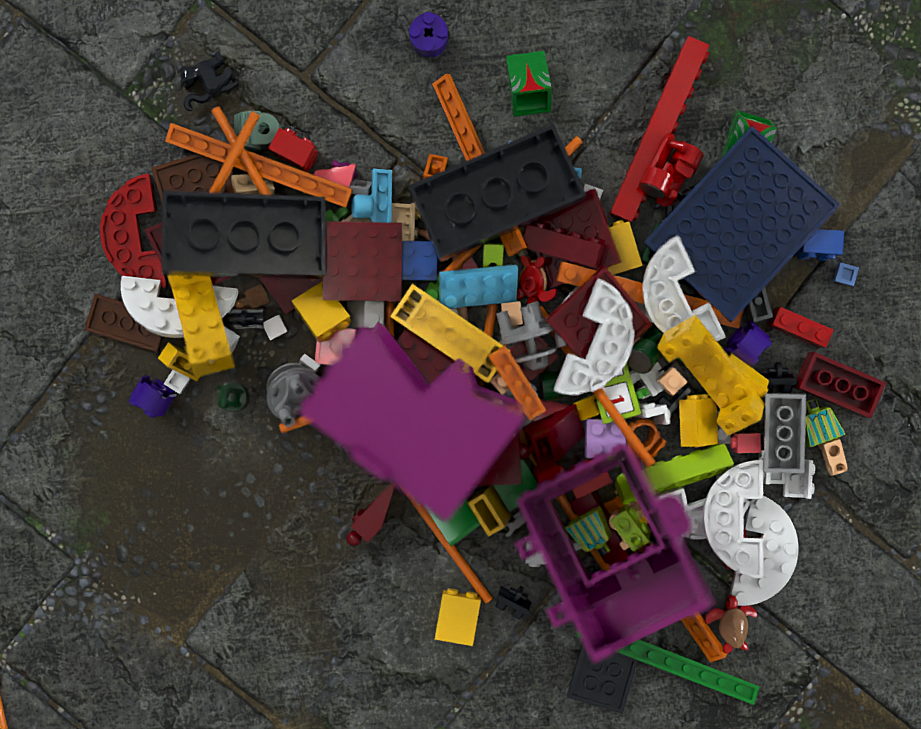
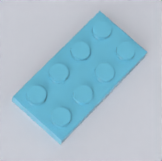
[439,265,518,308]

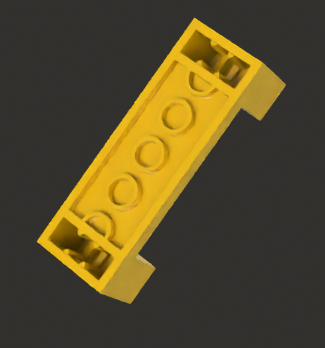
[167,275,235,378]
[390,284,510,383]
[657,314,765,436]

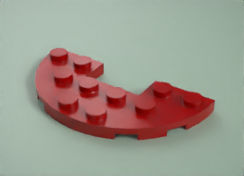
[100,173,168,288]

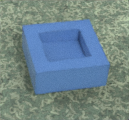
[833,262,859,287]

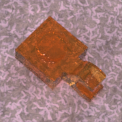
[235,284,270,309]

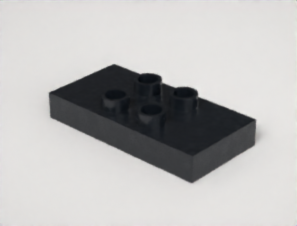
[408,124,586,262]
[162,191,325,279]

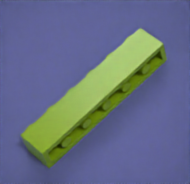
[614,443,734,505]

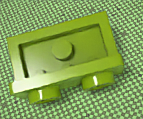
[610,504,651,551]

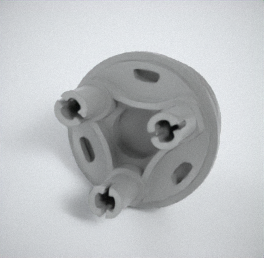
[496,301,557,370]
[266,363,320,427]

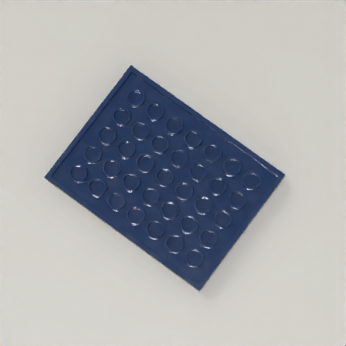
[644,126,840,322]

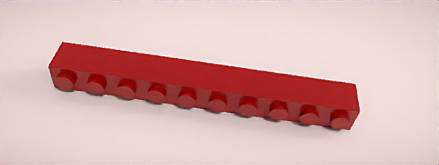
[608,36,710,223]

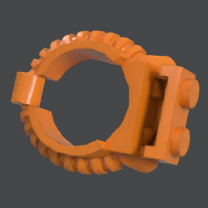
[626,418,667,458]

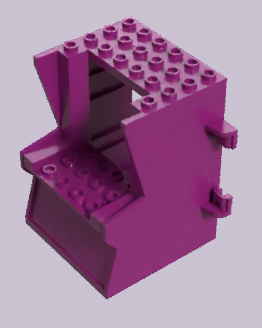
[299,322,525,522]
[515,443,716,663]

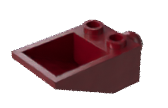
[520,404,585,468]
[346,482,396,546]

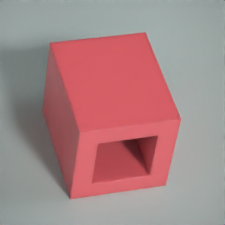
[730,432,761,453]

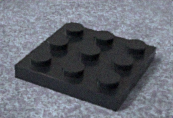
[567,641,638,714]

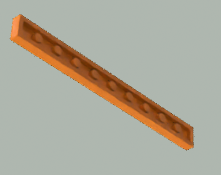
[432,74,527,256]
[165,123,353,208]
[557,262,744,329]
[604,496,728,662]

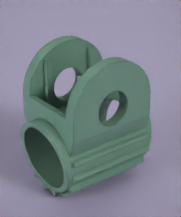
[234,111,282,152]

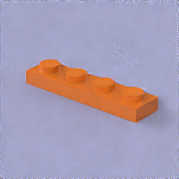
[488,345,546,420]

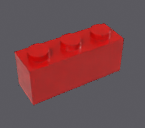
[767,307,834,348]

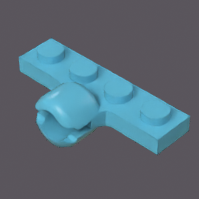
[351,169,392,223]

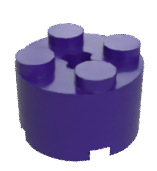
[409,12,448,57]
[725,321,772,366]
[129,375,177,418]

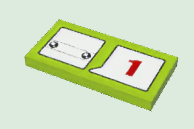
[595,362,641,425]

